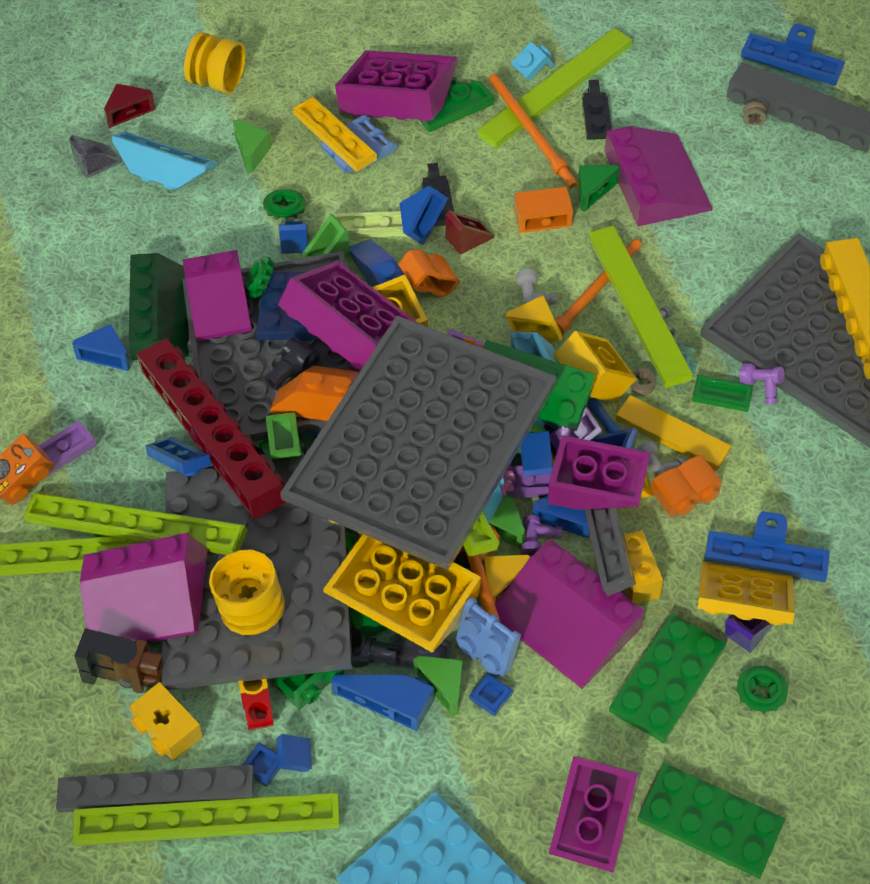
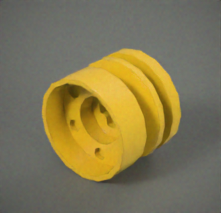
[184,32,246,94]
[209,550,285,635]

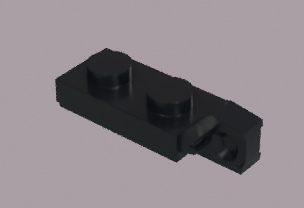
[582,80,612,140]
[422,163,454,227]

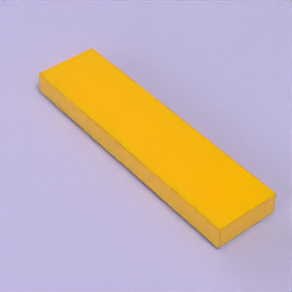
[293,96,377,172]
[616,395,732,471]

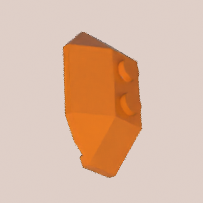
[270,366,359,421]

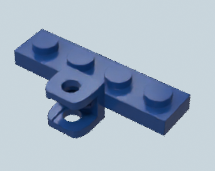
[741,24,845,86]
[704,511,830,583]

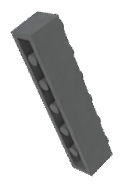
[727,62,870,153]

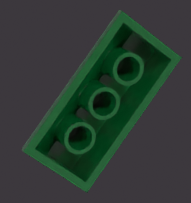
[129,253,189,360]

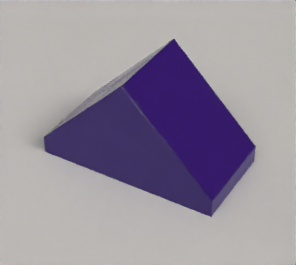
[725,615,773,653]

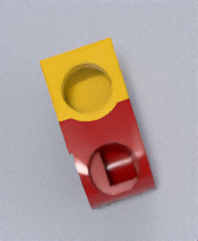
[238,679,274,731]

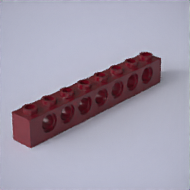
[136,338,286,520]

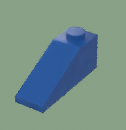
[350,238,404,287]
[331,675,434,731]

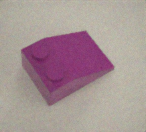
[183,250,252,341]
[548,435,651,510]
[549,756,641,873]

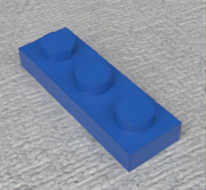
[145,437,211,476]

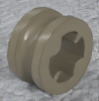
[743,101,766,126]
[630,368,656,395]

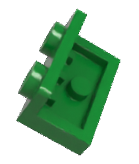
[273,670,344,710]

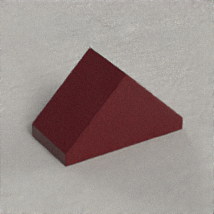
[104,84,155,128]
[445,210,495,255]

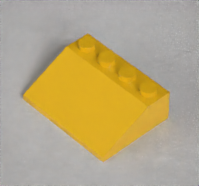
[323,534,481,653]

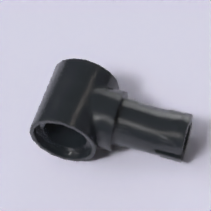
[265,338,320,390]
[351,628,403,668]

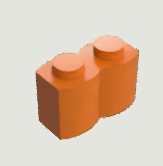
[398,249,460,297]
[651,455,722,517]

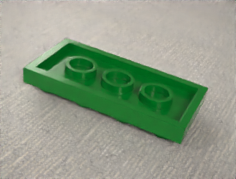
[483,340,596,432]
[609,613,727,743]
[637,763,786,879]

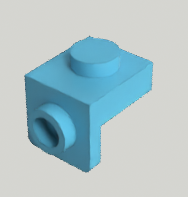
[510,42,555,81]

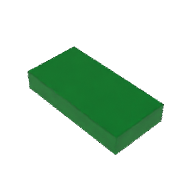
[692,375,753,412]

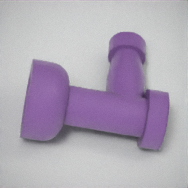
[739,363,785,404]
[520,515,562,557]

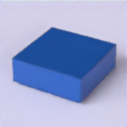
[469,673,513,717]
[276,734,312,772]
[242,742,280,787]

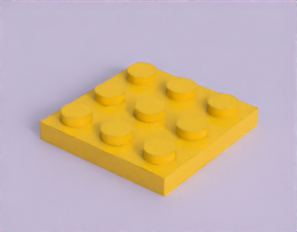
[697,561,795,625]

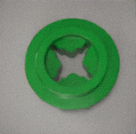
[263,189,306,221]
[245,256,274,299]
[736,666,788,715]

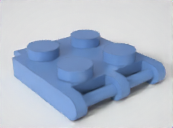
[321,115,397,173]
[456,597,521,678]

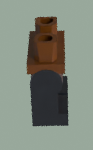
[74,628,163,693]

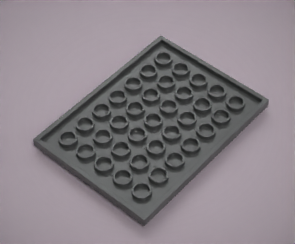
[700,233,870,448]
[182,251,360,442]
[280,316,557,570]
[162,455,353,690]

